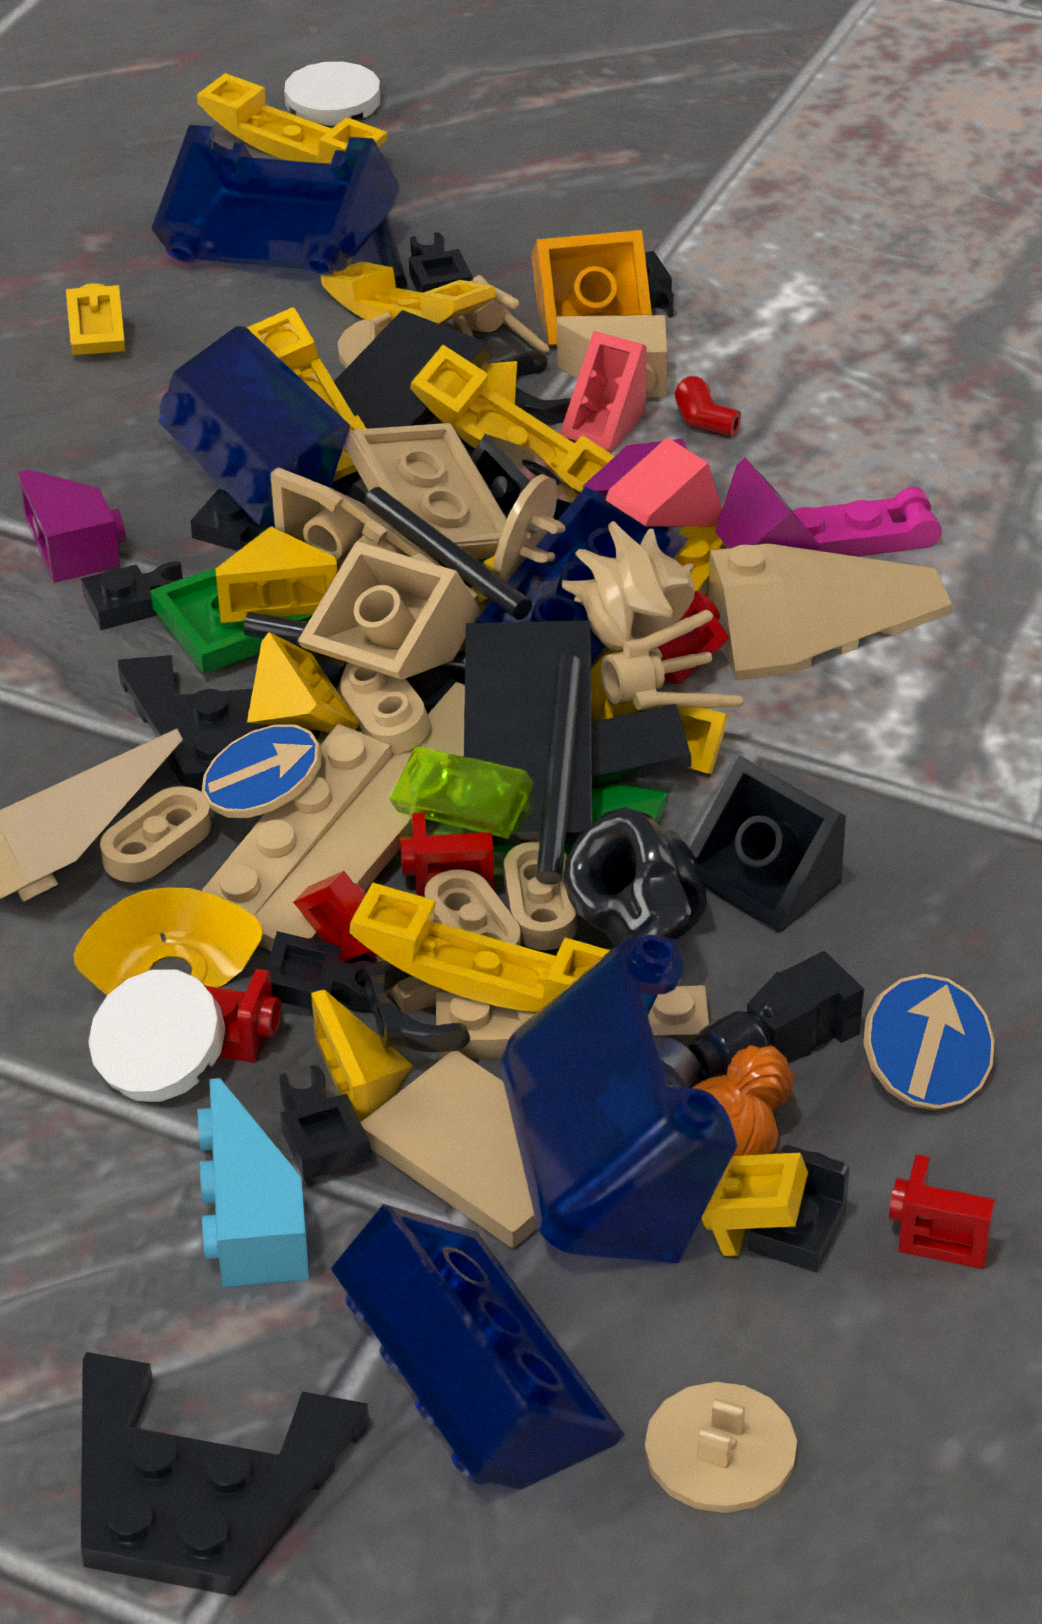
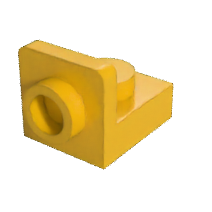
[66,283,125,356]
[700,1153,808,1256]

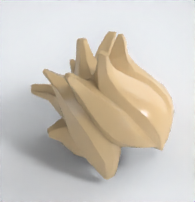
[562,521,694,659]

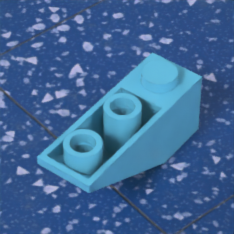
[198,1078,309,1288]

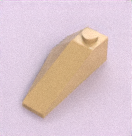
[271,467,479,645]
[709,544,952,681]
[0,729,183,902]

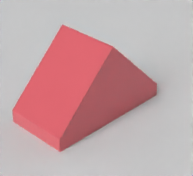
[560,331,647,452]
[605,437,722,526]

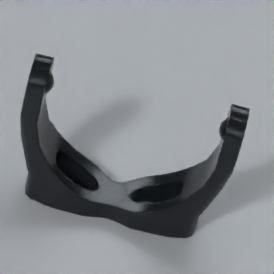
[488,350,571,423]
[364,960,470,1052]

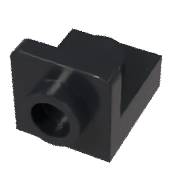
[749,1145,850,1273]

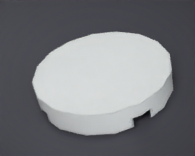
[284,61,380,126]
[88,970,226,1102]

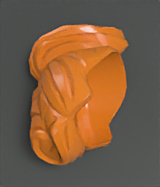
[659,1045,795,1175]

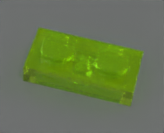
[389,746,534,838]

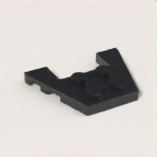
[118,645,347,791]
[81,1352,369,1596]

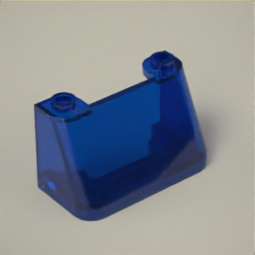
[151,125,400,275]
[500,935,738,1263]

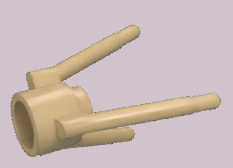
[453,275,549,354]
[600,610,744,710]

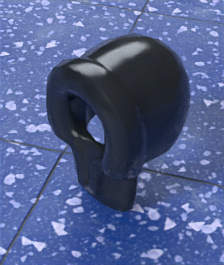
[563,807,707,967]

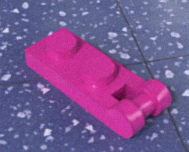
[792,487,942,557]

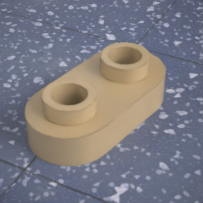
[340,665,431,754]
[100,786,212,883]
[504,841,577,950]
[424,869,521,946]

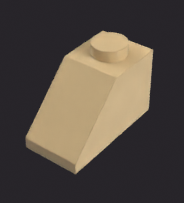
[557,315,667,398]

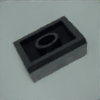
[690,755,846,930]

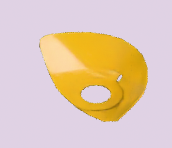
[74,887,263,995]

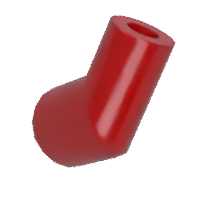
[675,376,741,437]

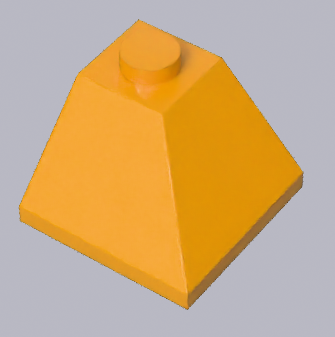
[531,230,652,346]

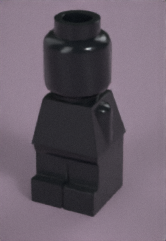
[688,951,864,1081]

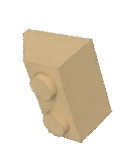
[298,541,481,680]

